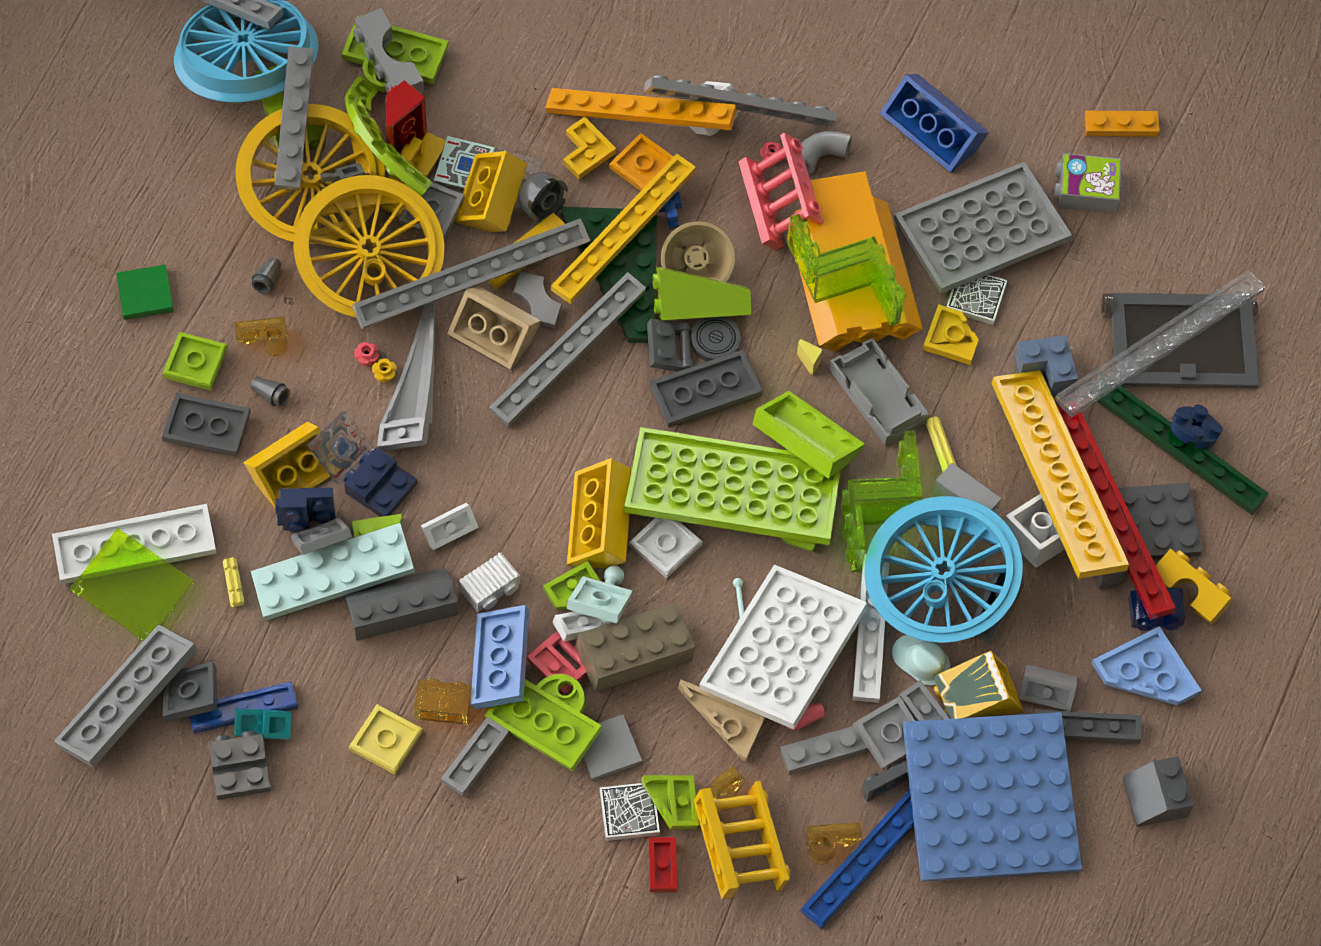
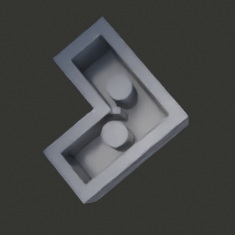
[1014,335,1078,396]

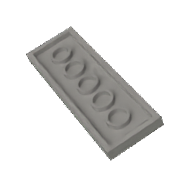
[54,625,198,768]

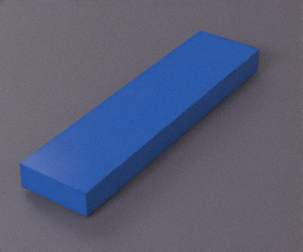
[190,681,298,734]

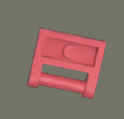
[527,631,587,696]

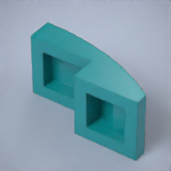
[234,708,292,739]

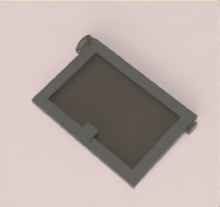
[1101,293,1259,388]

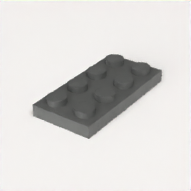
[649,350,762,428]

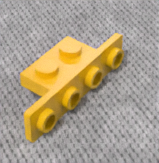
[380,133,446,217]

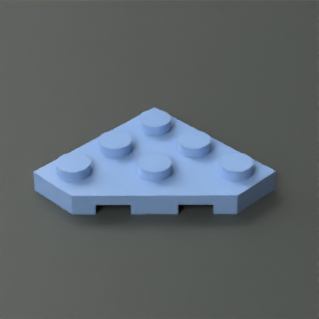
[1091,626,1201,706]

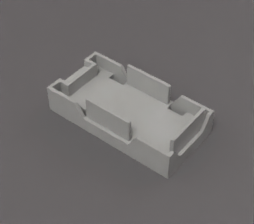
[829,338,929,446]

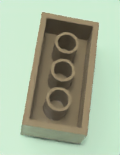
[575,602,696,692]

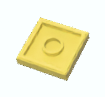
[349,704,423,775]

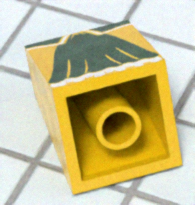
[934,651,1024,719]

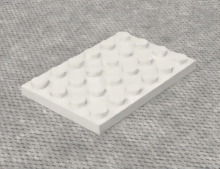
[700,565,867,729]

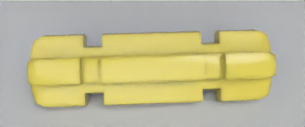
[223,557,244,607]

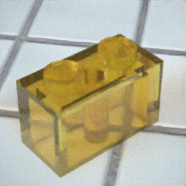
[414,678,471,725]

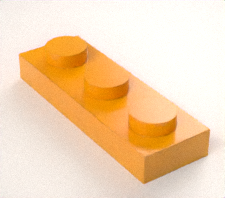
[1084,111,1160,137]

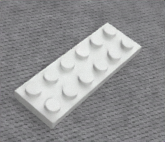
[52,504,217,584]

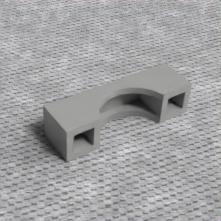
[353,8,424,95]

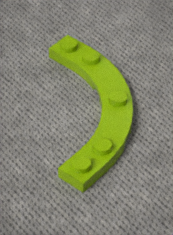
[345,75,432,196]

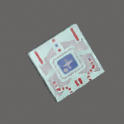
[434,136,495,190]

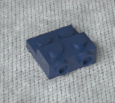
[344,447,418,517]
[275,487,336,533]

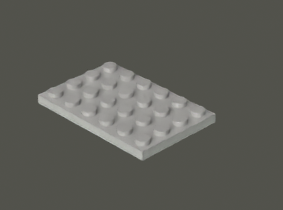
[894,162,1072,294]

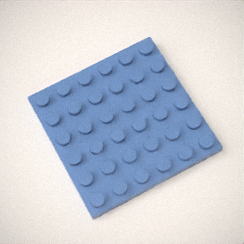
[903,712,1082,882]

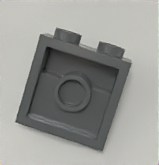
[209,731,271,800]

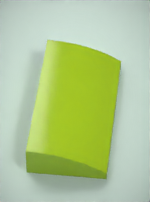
[752,391,865,479]

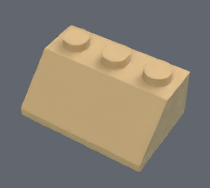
[447,286,541,369]

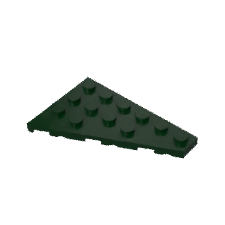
[561,206,657,343]

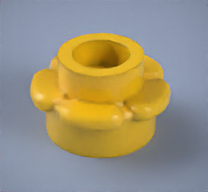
[372,358,397,383]

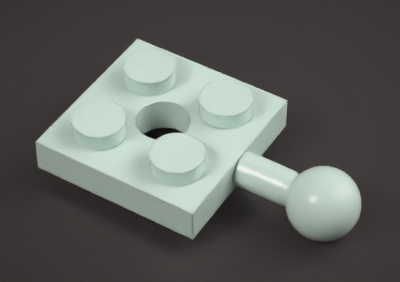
[567,566,633,624]

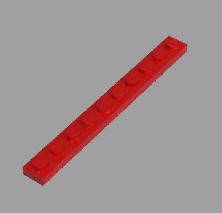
[1057,401,1176,620]

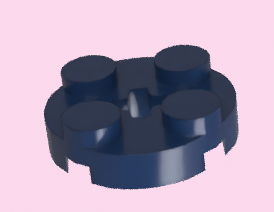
[1170,404,1223,449]

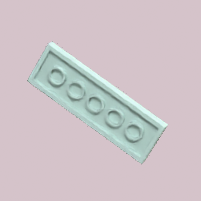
[251,523,415,621]

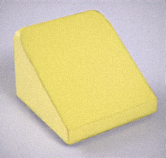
[797,339,822,375]

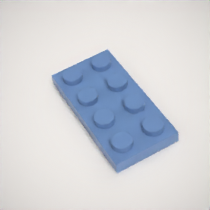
[470,605,529,709]

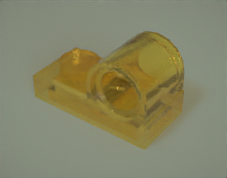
[234,316,288,356]
[805,822,862,864]

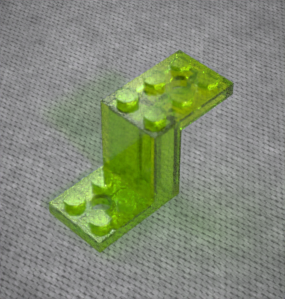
[787,214,906,326]
[840,430,923,573]

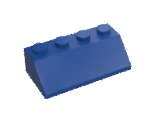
[880,74,989,172]

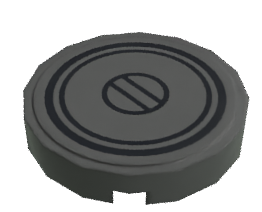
[691,317,741,361]

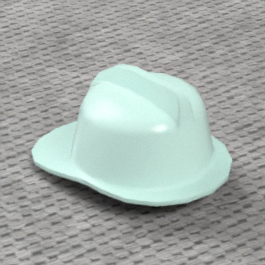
[892,635,951,686]

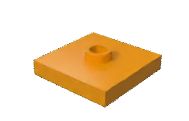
[609,133,674,191]

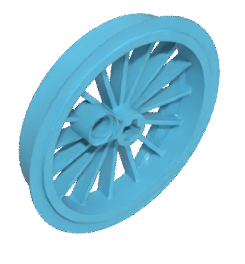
[174,0,318,102]
[865,496,1023,643]

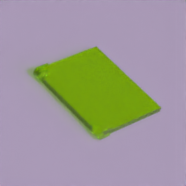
[70,528,194,641]

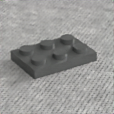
[162,393,251,457]

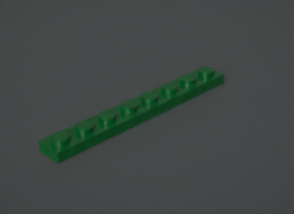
[1089,374,1269,515]

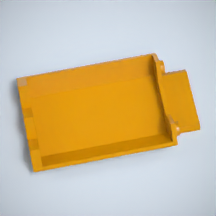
[789,171,923,352]

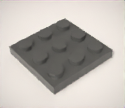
[1118,483,1202,560]

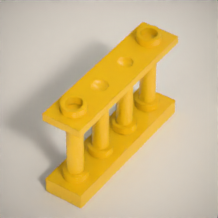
[693,781,790,899]

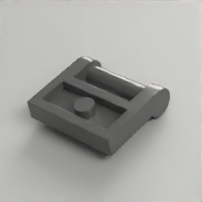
[647,318,694,372]

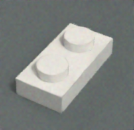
[421,503,479,550]
[553,611,609,642]

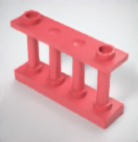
[738,133,823,251]

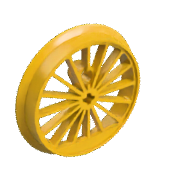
[236,104,385,244]
[294,175,444,318]

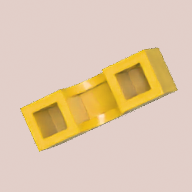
[1156,549,1232,625]

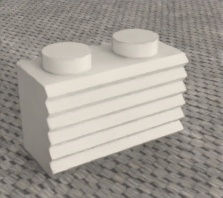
[459,553,520,612]

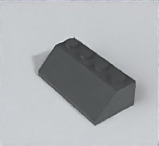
[344,567,458,641]

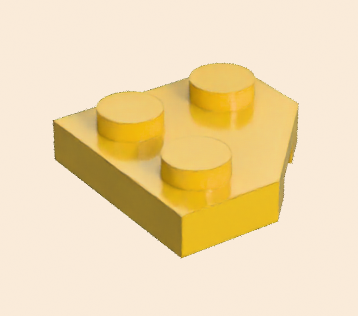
[923,304,979,365]

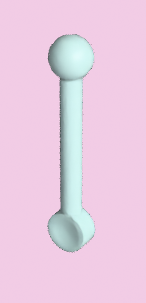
[733,578,744,622]

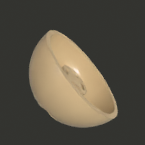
[661,221,735,282]

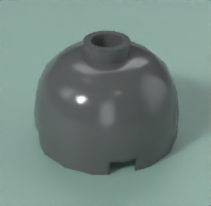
[518,172,568,223]

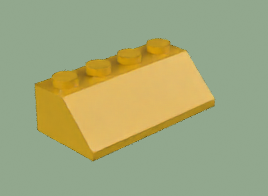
[567,458,632,569]

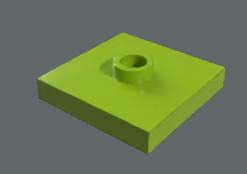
[162,332,228,391]

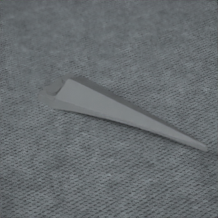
[377,301,436,451]

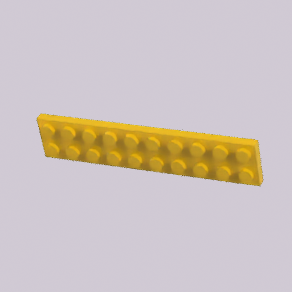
[992,370,1129,579]

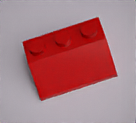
[386,80,427,154]

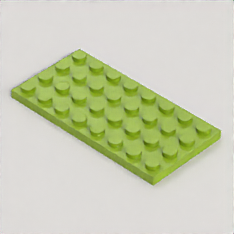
[624,427,841,545]

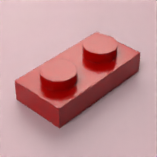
[648,837,677,893]

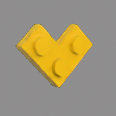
[563,117,616,180]

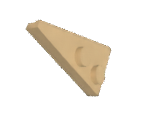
[678,680,766,762]

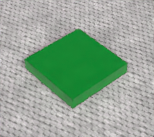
[116,264,174,320]

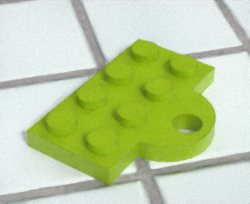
[341,16,449,92]
[485,674,603,772]

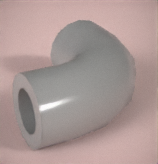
[801,131,852,174]

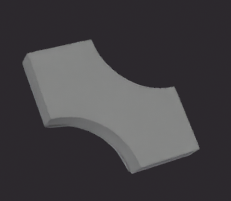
[513,271,562,329]

